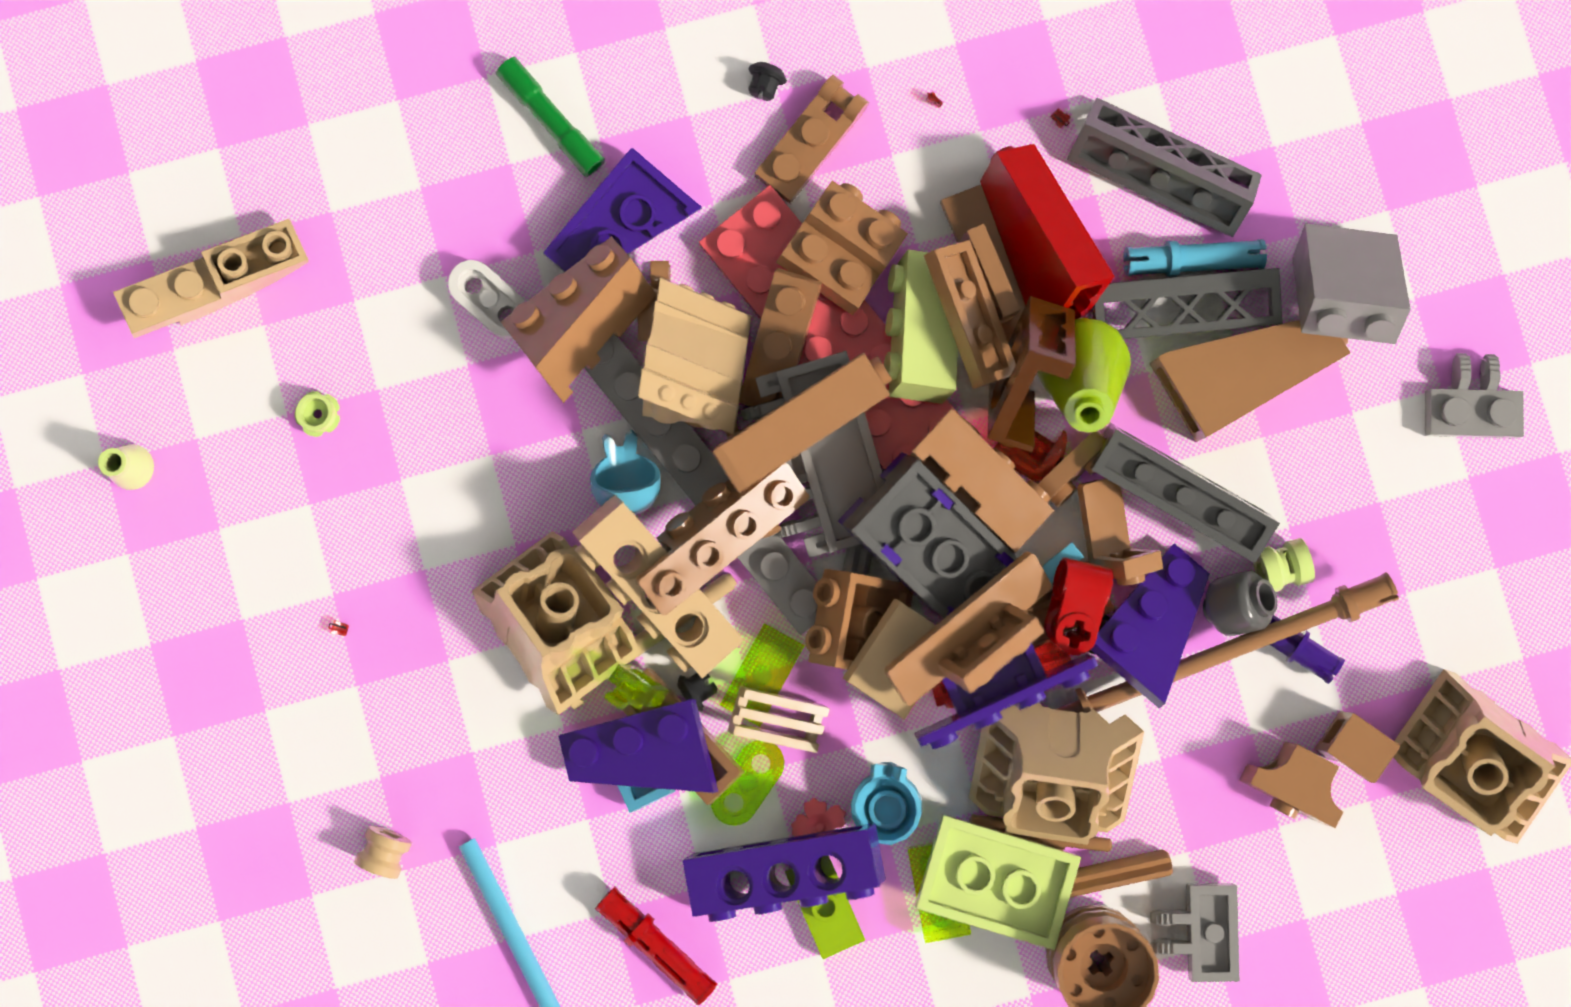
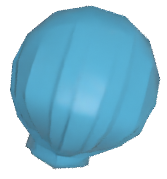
[590,429,661,515]
[851,761,923,845]

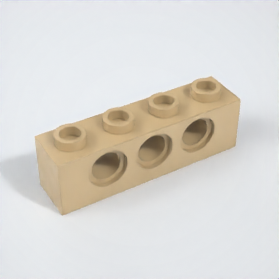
[572,495,745,678]

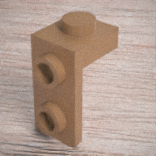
[1077,478,1163,585]

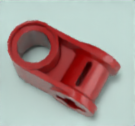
[1044,558,1113,655]

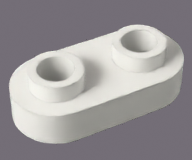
[448,260,526,339]

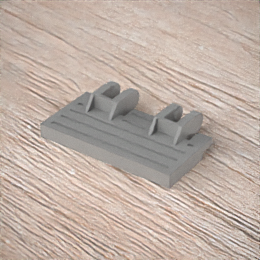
[740,351,885,558]

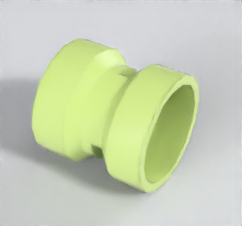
[1253,538,1315,592]

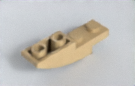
[113,218,309,339]

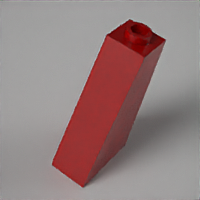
[980,143,1115,319]

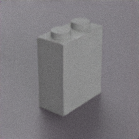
[1292,223,1411,345]

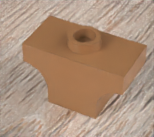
[1239,742,1344,829]

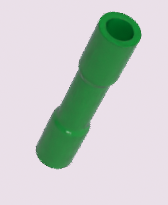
[495,56,605,178]

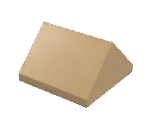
[842,598,936,720]

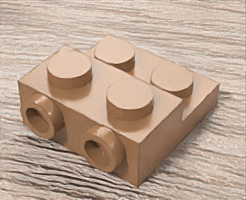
[776,180,908,315]
[805,568,913,669]

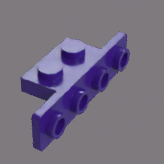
[914,643,1098,750]

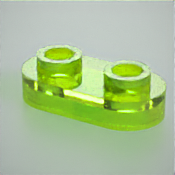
[711,740,785,826]

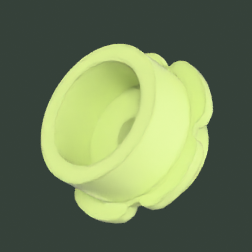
[294,391,340,437]

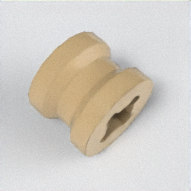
[354,826,413,879]

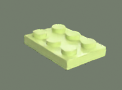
[915,814,1081,950]

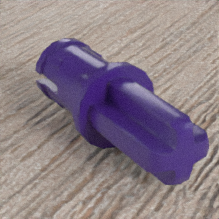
[1270,615,1345,684]

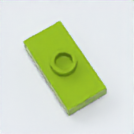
[785,855,866,960]

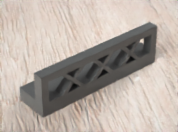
[1067,97,1262,238]
[1092,268,1283,339]
[1090,422,1280,563]

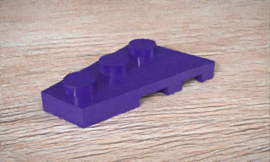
[558,699,718,793]

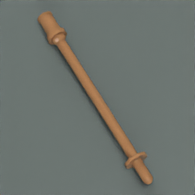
[1056,572,1399,713]

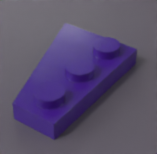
[543,147,703,272]
[1090,543,1210,709]

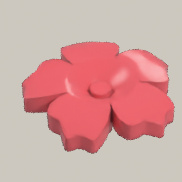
[791,798,846,836]

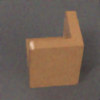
[1314,711,1401,783]

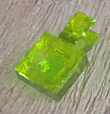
[604,664,670,711]

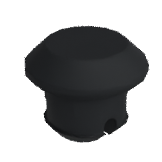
[748,61,787,101]
[677,673,718,711]

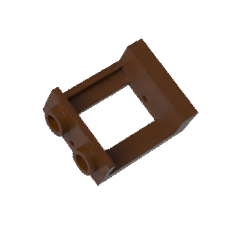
[987,296,1076,452]

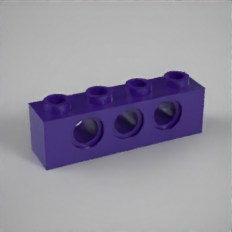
[682,823,886,922]

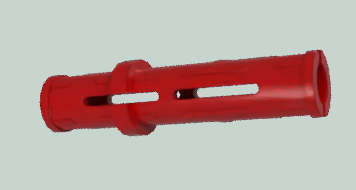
[594,886,718,1006]

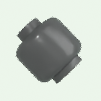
[1203,571,1277,636]

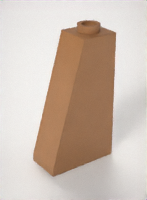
[1149,320,1351,442]
[713,352,892,493]

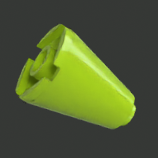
[1037,318,1131,432]

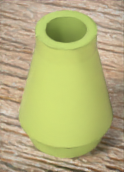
[98,444,154,490]

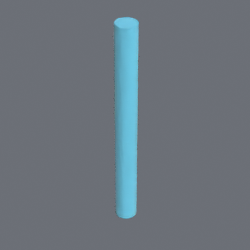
[458,838,560,1007]

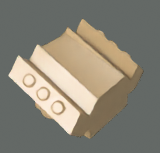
[638,277,752,435]
[472,531,641,715]
[1393,669,1571,844]
[969,703,1145,845]

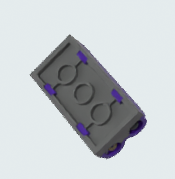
[838,452,1018,621]

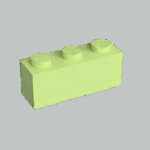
[884,249,958,404]

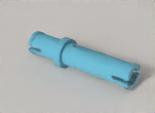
[1123,239,1267,277]

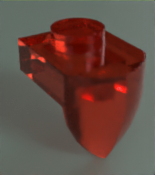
[993,430,1067,481]

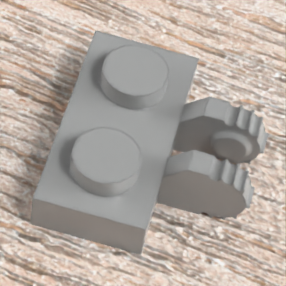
[1425,353,1524,439]
[1150,883,1240,982]

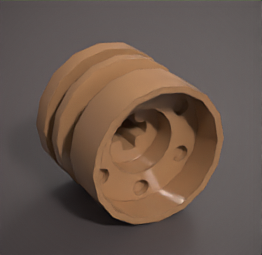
[1045,904,1160,1007]

